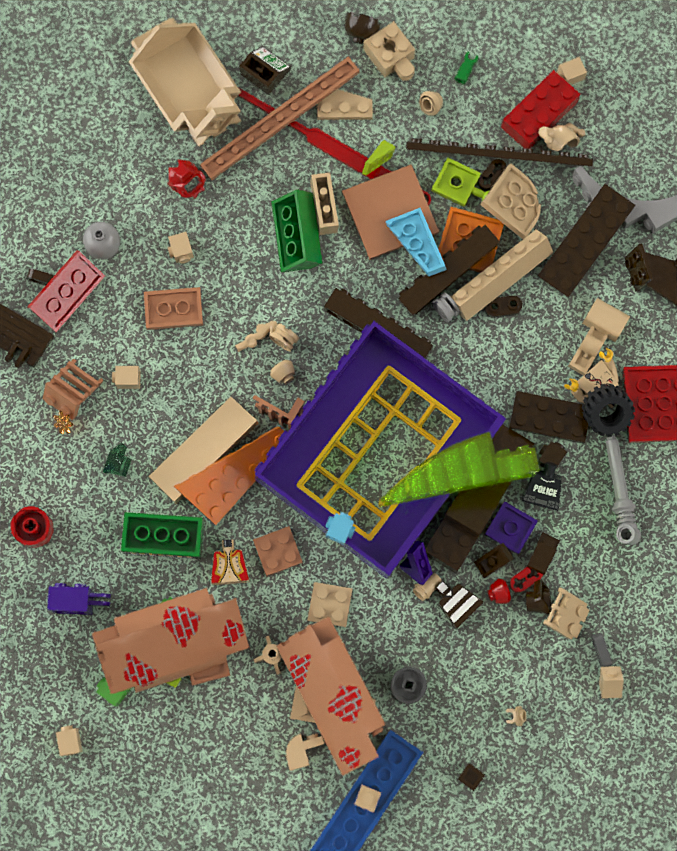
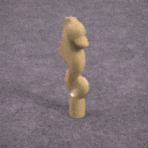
[235,321,278,352]

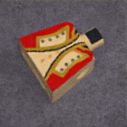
[211,539,250,585]

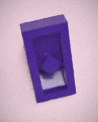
[399,541,433,585]

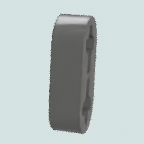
[591,632,613,667]

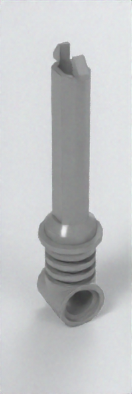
[606,435,641,545]

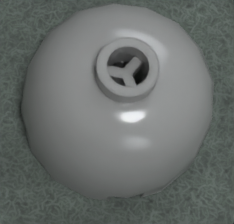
[83,221,121,260]

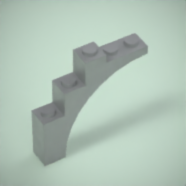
[572,166,677,234]

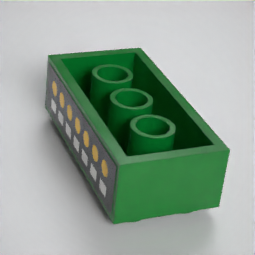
[121,512,204,559]

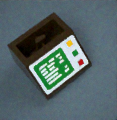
[239,46,292,95]

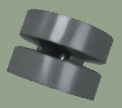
[390,667,427,704]

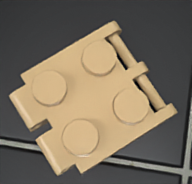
[543,587,590,640]

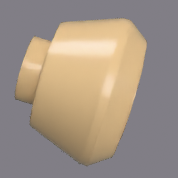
[419,91,443,116]
[270,360,295,384]

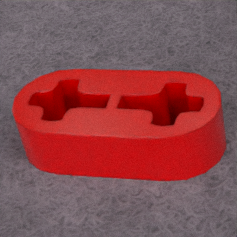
[509,567,543,593]

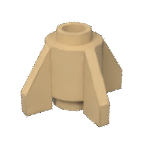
[254,636,282,675]

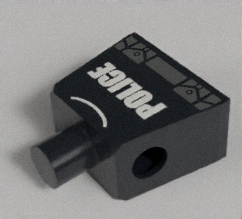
[522,462,562,511]

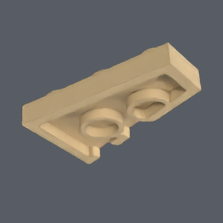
[317,89,373,120]

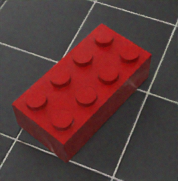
[501,70,581,149]

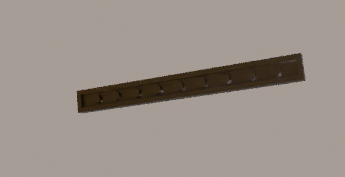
[406,138,593,166]

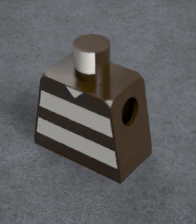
[435,581,484,629]

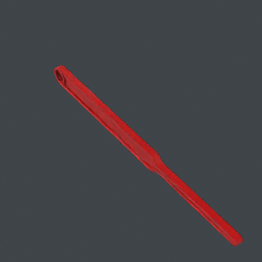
[238,87,431,206]

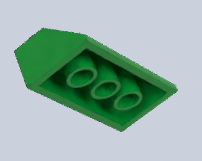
[271,189,323,273]

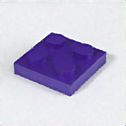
[485,501,538,555]

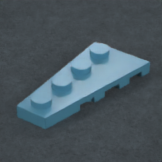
[385,208,446,277]

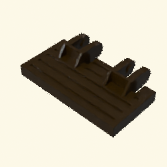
[0,304,54,368]

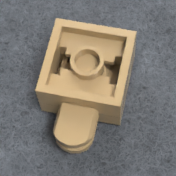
[364,22,415,81]

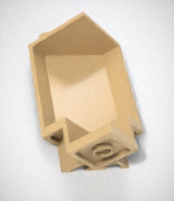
[129,18,241,146]

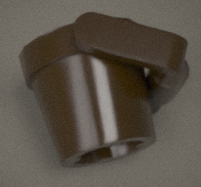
[526,579,551,615]

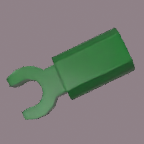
[454,51,478,85]

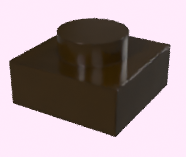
[457,763,485,791]

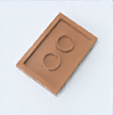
[144,287,203,330]

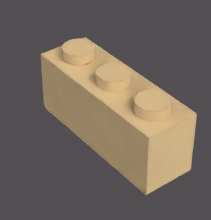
[310,173,339,235]

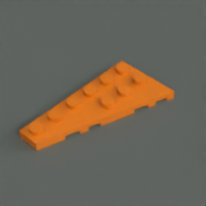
[173,426,284,525]

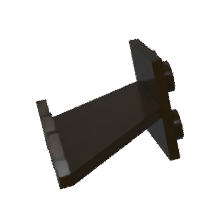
[625,244,677,306]

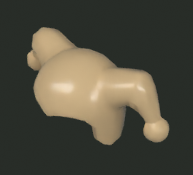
[538,123,585,151]

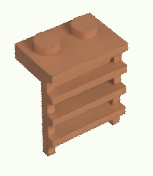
[42,359,104,420]
[253,395,305,430]

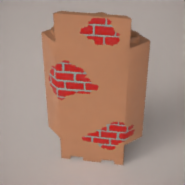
[92,588,249,694]
[276,617,386,776]

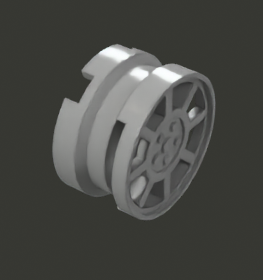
[432,292,460,323]

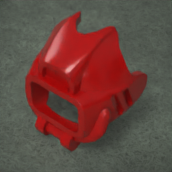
[167,159,205,199]

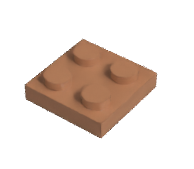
[253,526,303,577]

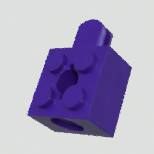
[47,583,111,615]

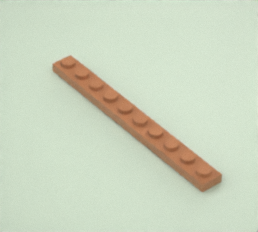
[200,56,360,181]

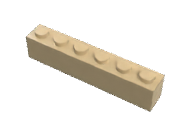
[451,229,553,321]

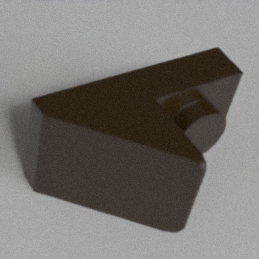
[527,532,560,575]
[474,542,514,578]

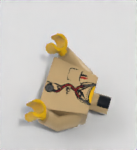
[564,348,619,408]

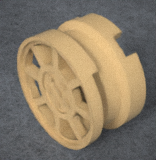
[269,323,299,352]

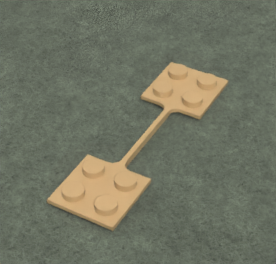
[290,582,352,723]

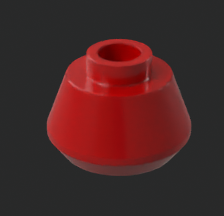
[487,578,511,604]

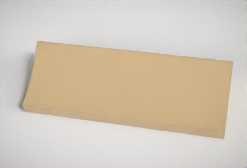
[149,397,258,504]

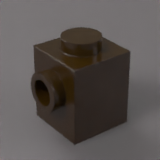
[537,441,567,468]

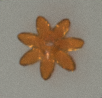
[53,410,73,434]

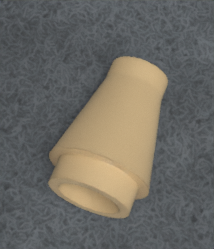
[413,573,442,601]

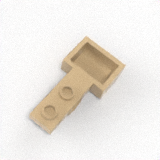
[568,298,630,375]

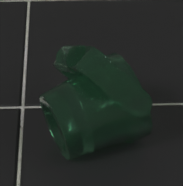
[103,442,132,477]

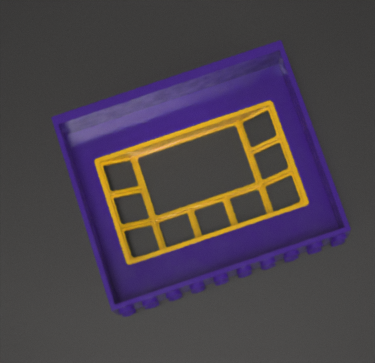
[254,321,506,579]

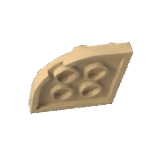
[480,163,541,239]

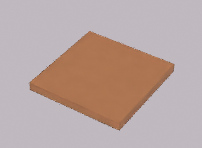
[342,165,439,260]

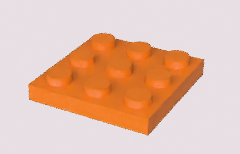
[438,207,504,273]

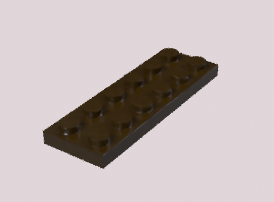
[538,184,636,298]

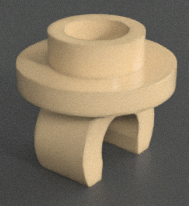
[506,706,527,726]

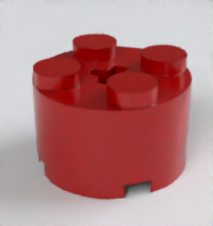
[10,506,54,548]

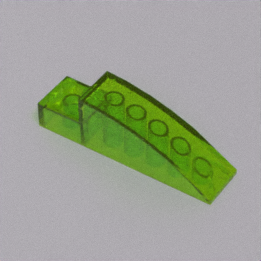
[378,432,540,507]

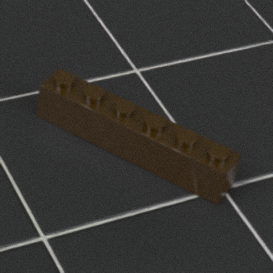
[398,225,500,317]
[324,288,433,359]

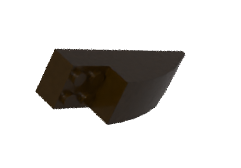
[425,424,535,574]

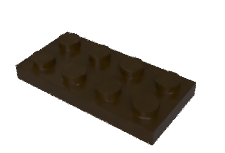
[509,391,588,444]

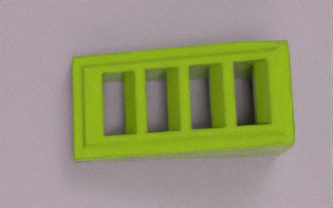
[363,140,396,176]

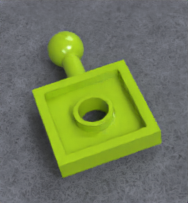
[431,158,489,207]

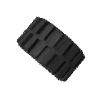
[582,384,635,437]

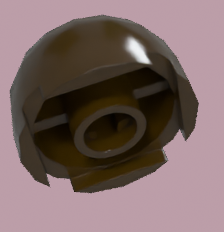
[344,12,382,44]

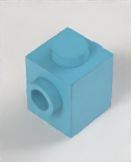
[325,512,356,545]

